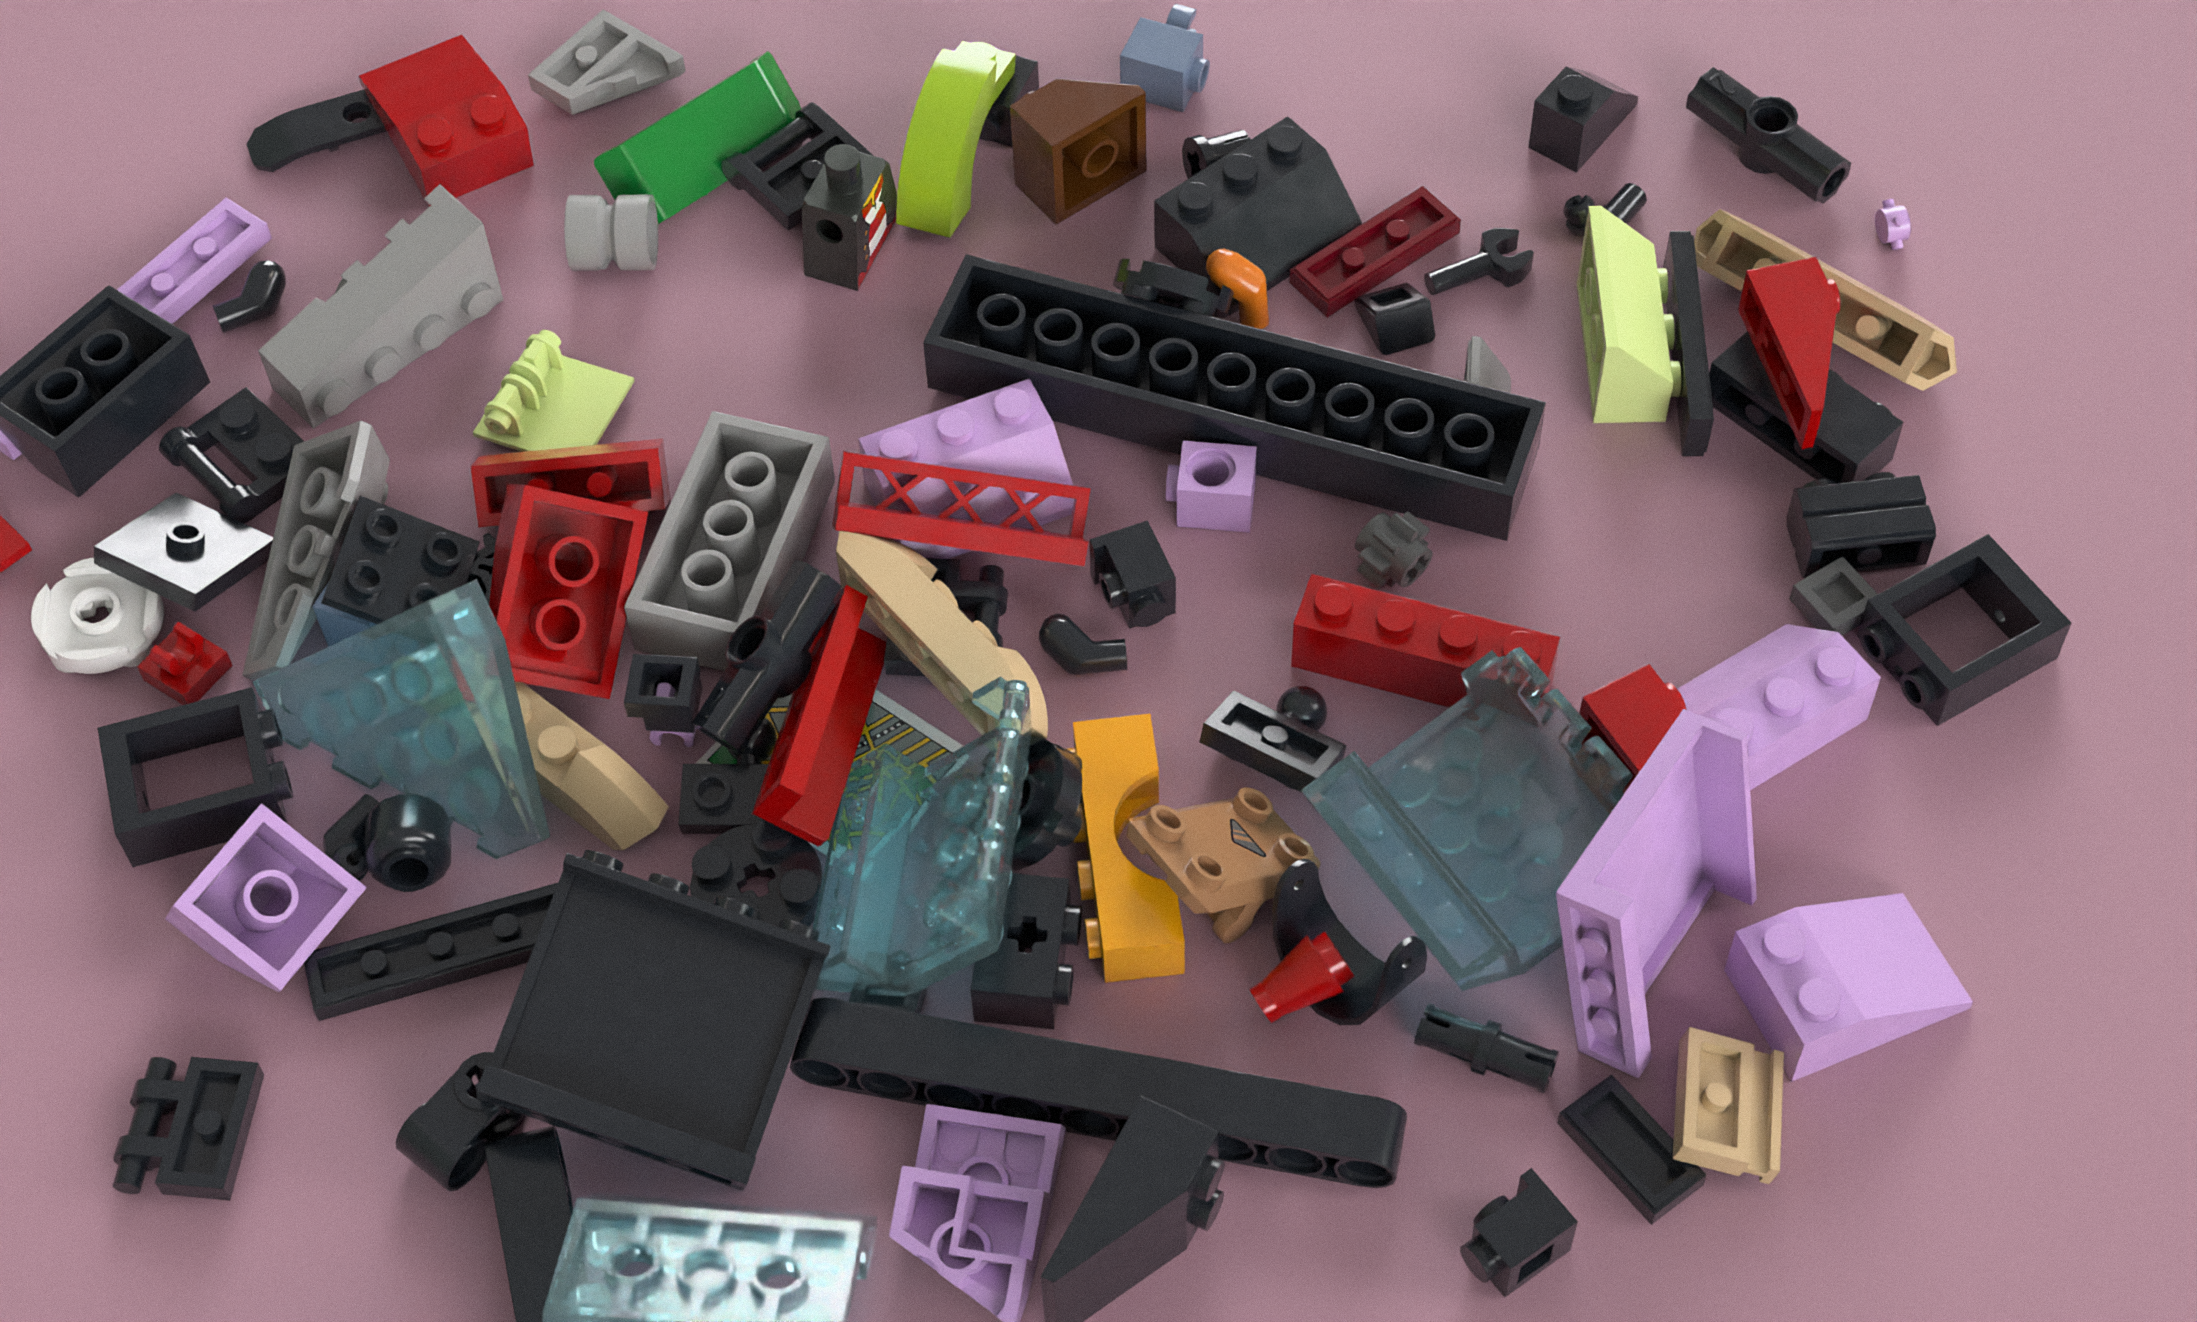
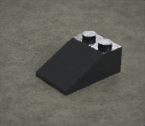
[1041,1096,1225,1322]

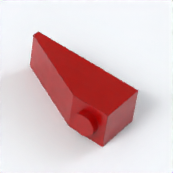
[1738,256,1841,450]

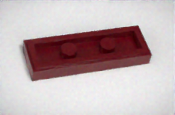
[1289,186,1461,318]

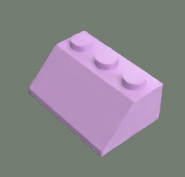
[858,378,1074,559]
[1677,624,1881,790]

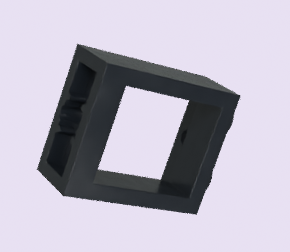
[1857,534,2072,726]
[97,687,293,867]

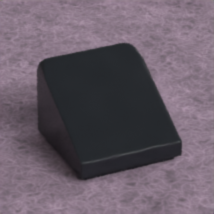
[1354,282,1436,355]

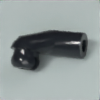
[1563,183,1647,237]
[213,260,286,333]

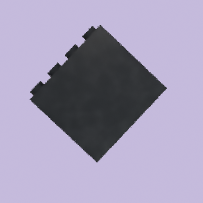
[476,850,831,1191]

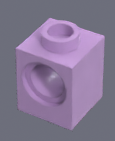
[1166,441,1257,533]

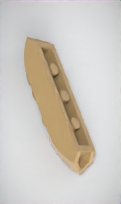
[1694,209,1957,391]
[836,531,1048,752]
[417,652,669,851]

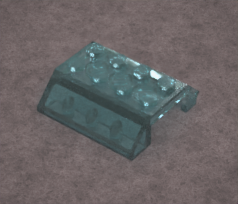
[1301,647,1634,991]
[813,676,1032,997]

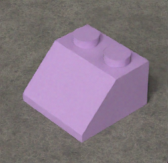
[165,803,367,992]

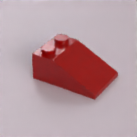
[359,34,534,207]
[482,484,648,699]

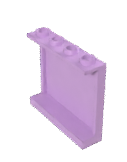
[1556,709,1757,1079]

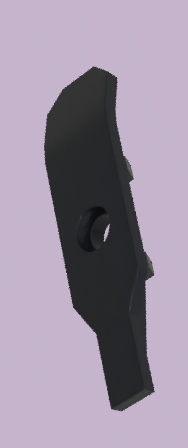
[246,89,387,172]

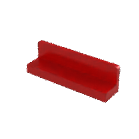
[752,585,886,846]

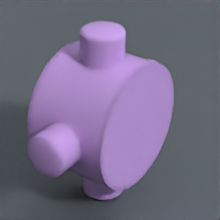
[1875,199,1911,250]

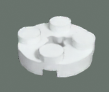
[31,557,164,674]

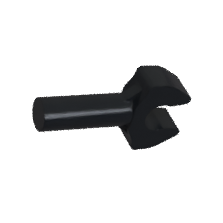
[1424,228,1534,295]

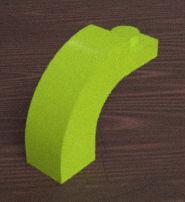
[896,41,1016,238]

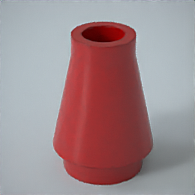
[1249,931,1355,1023]

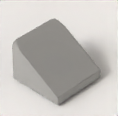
[1464,336,1511,393]

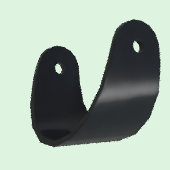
[1272,859,1427,1025]

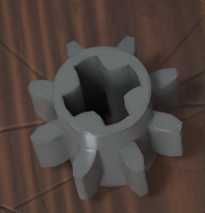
[1355,511,1433,589]

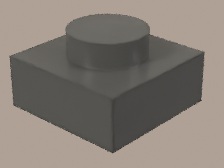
[1789,557,1878,636]

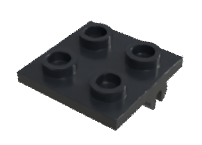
[321,495,480,649]

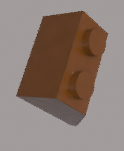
[1010,79,1147,225]

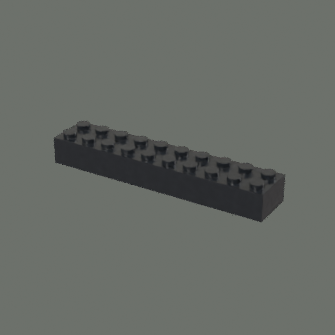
[923,254,1546,541]

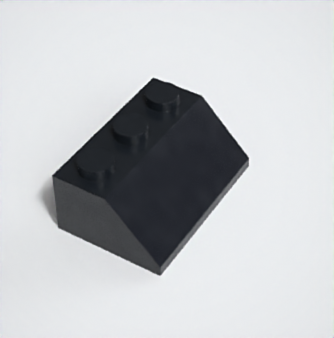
[1154,116,1362,316]
[0,285,210,498]

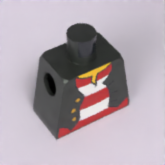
[802,144,897,291]

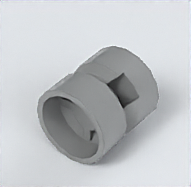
[564,194,658,271]

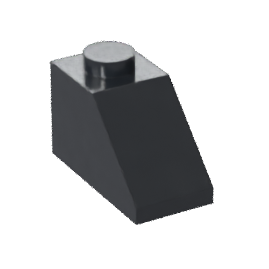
[1528,66,1638,173]

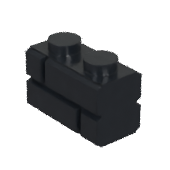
[1786,472,1936,578]

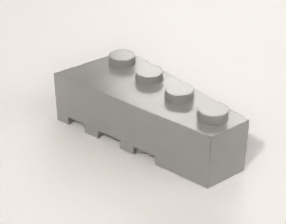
[258,184,504,429]

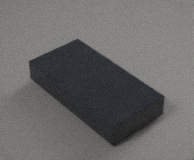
[1557,1074,1707,1225]

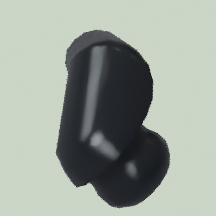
[1039,614,1128,675]
[323,794,380,881]

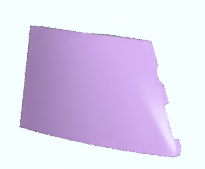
[889,1104,1066,1322]

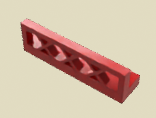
[832,451,1091,566]

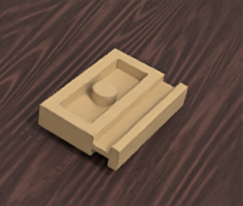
[1673,1027,1784,1184]

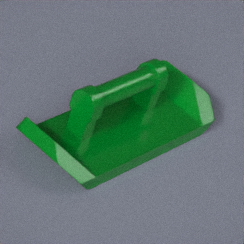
[594,51,801,224]

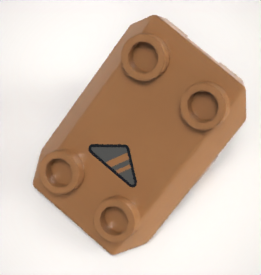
[1127,787,1321,944]

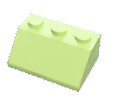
[1577,206,1681,423]

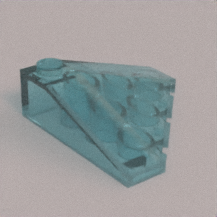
[253,579,550,859]

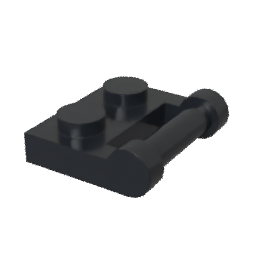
[721,102,874,231]
[159,387,304,524]

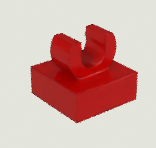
[137,622,233,705]

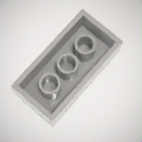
[624,411,835,671]

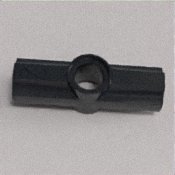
[1686,67,1852,204]
[692,560,844,755]

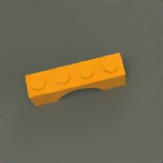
[1066,713,1185,983]

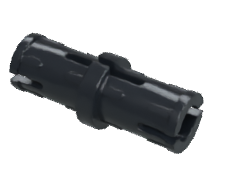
[1414,1003,1559,1093]

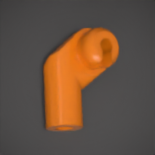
[1206,248,1269,329]

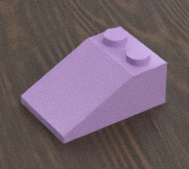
[1724,893,1973,1082]

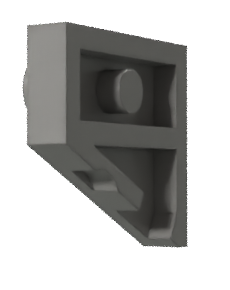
[528,9,686,115]

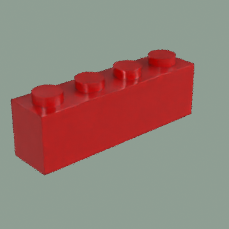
[1291,574,1560,731]

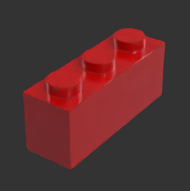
[470,438,670,528]

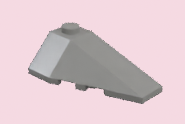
[242,421,390,680]

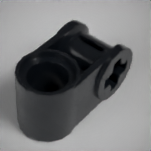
[395,1052,526,1192]

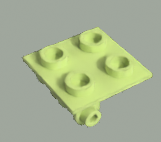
[473,330,635,452]

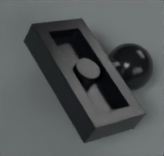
[1199,686,1347,798]
[678,717,777,834]

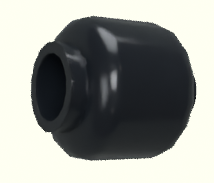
[365,794,451,892]

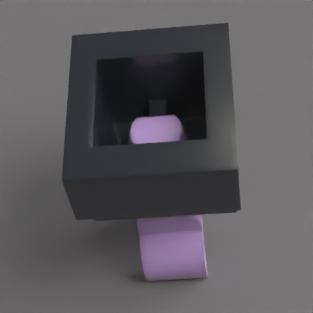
[624,654,702,747]

